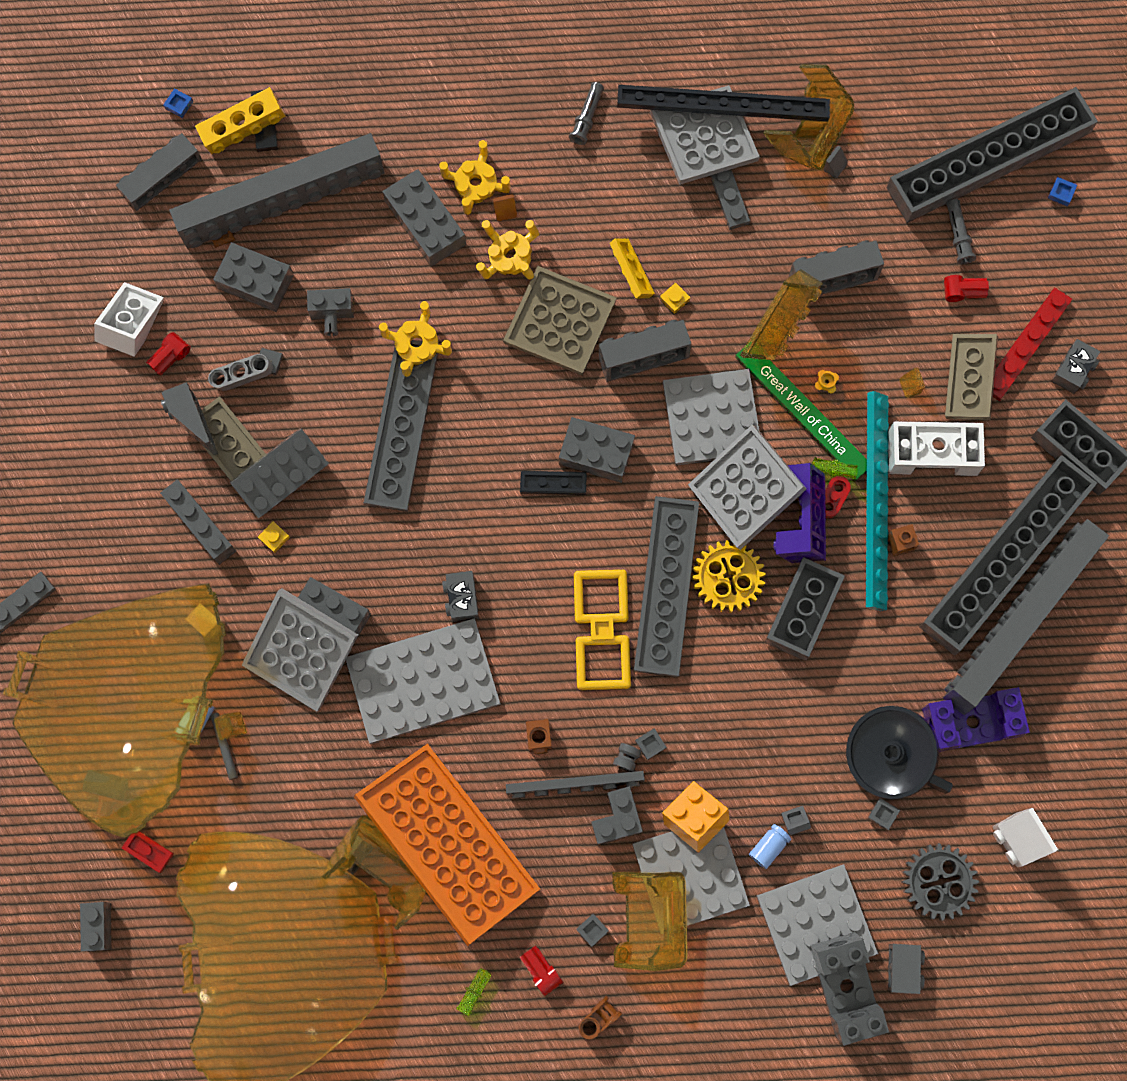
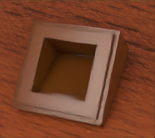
[493,194,517,221]

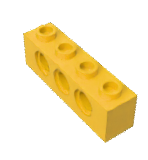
[195,87,286,155]

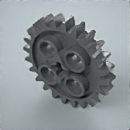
[901,843,979,921]

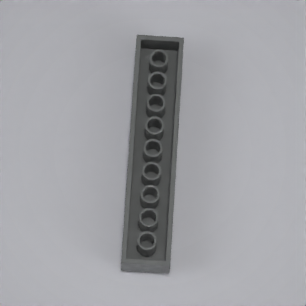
[886,87,1098,223]
[169,133,385,249]
[919,455,1097,656]
[943,519,1109,715]

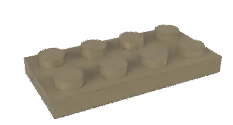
[945,334,998,420]
[202,396,266,481]

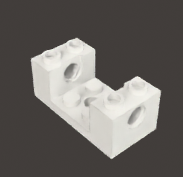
[888,422,985,476]

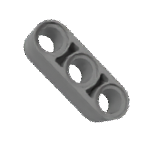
[208,354,273,391]

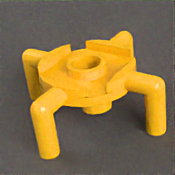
[439,140,511,215]
[476,220,539,280]
[379,301,452,377]

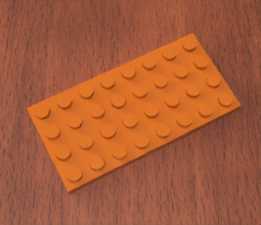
[354,743,540,946]

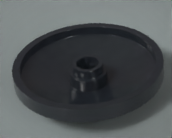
[846,706,939,799]

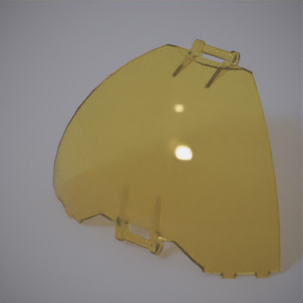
[3,583,226,838]
[176,832,399,1081]

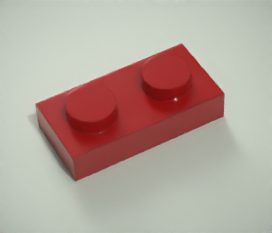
[122,828,174,873]

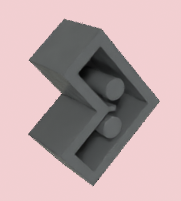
[591,786,643,846]

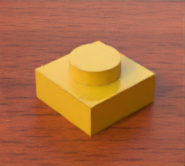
[660,283,690,314]
[258,522,290,553]

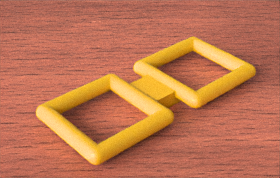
[574,569,631,690]

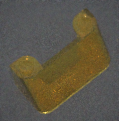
[612,871,687,971]

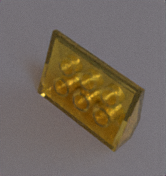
[740,269,823,360]

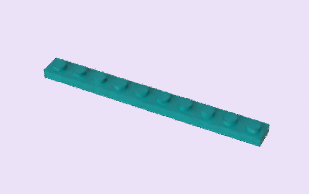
[866,391,889,611]

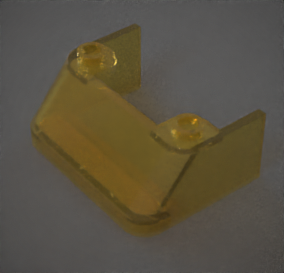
[763,64,854,170]
[322,815,426,930]

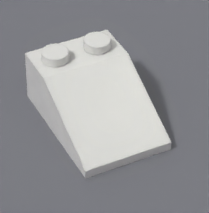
[94,282,164,357]
[992,808,1058,867]

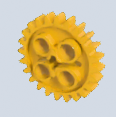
[692,540,766,613]

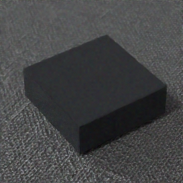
[927,775,953,794]

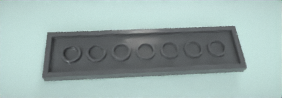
[364,340,438,512]
[634,496,699,677]

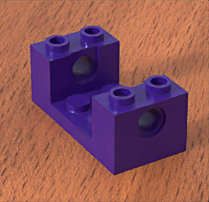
[773,463,826,563]
[922,687,1030,752]

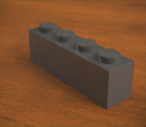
[116,133,202,211]
[160,479,236,565]

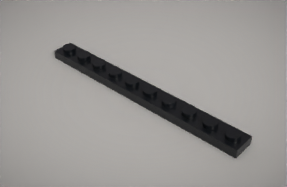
[617,84,830,122]

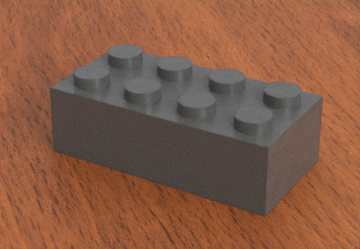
[382,169,467,267]
[788,240,884,302]
[599,320,691,382]
[1031,399,1127,496]
[229,428,329,518]
[764,557,845,661]

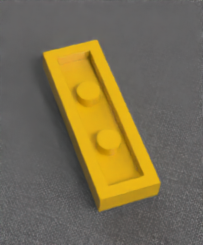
[610,238,655,299]

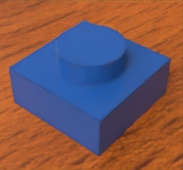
[163,88,194,118]
[1048,177,1077,207]

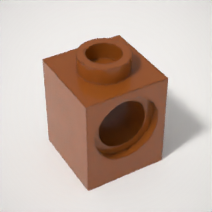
[888,524,919,557]
[526,719,552,755]

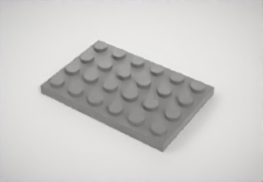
[346,618,501,745]

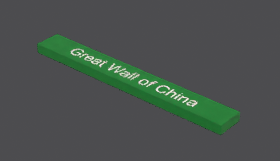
[735,341,867,481]

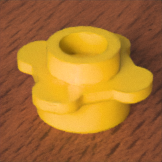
[815,370,839,394]

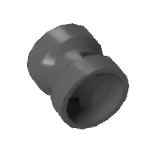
[613,743,642,772]

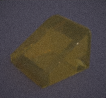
[899,367,925,398]
[214,712,247,740]

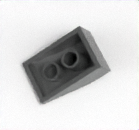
[161,382,218,455]

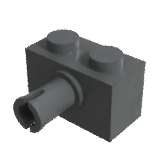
[307,288,354,336]

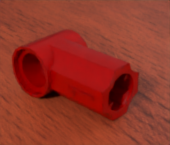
[944,275,989,302]
[146,332,191,376]
[520,946,564,997]

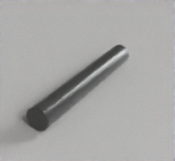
[210,713,238,780]

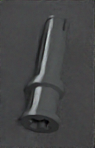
[569,82,604,145]
[946,199,976,265]

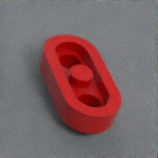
[825,476,851,518]

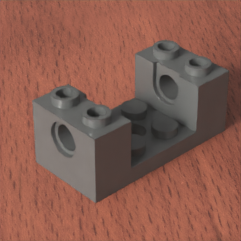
[810,932,889,1046]

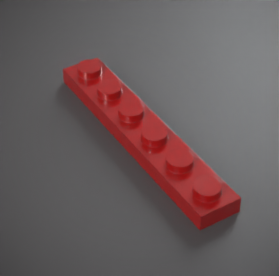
[993,287,1072,402]

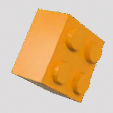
[662,781,729,853]

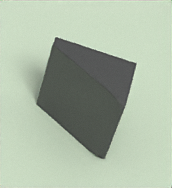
[824,146,848,178]

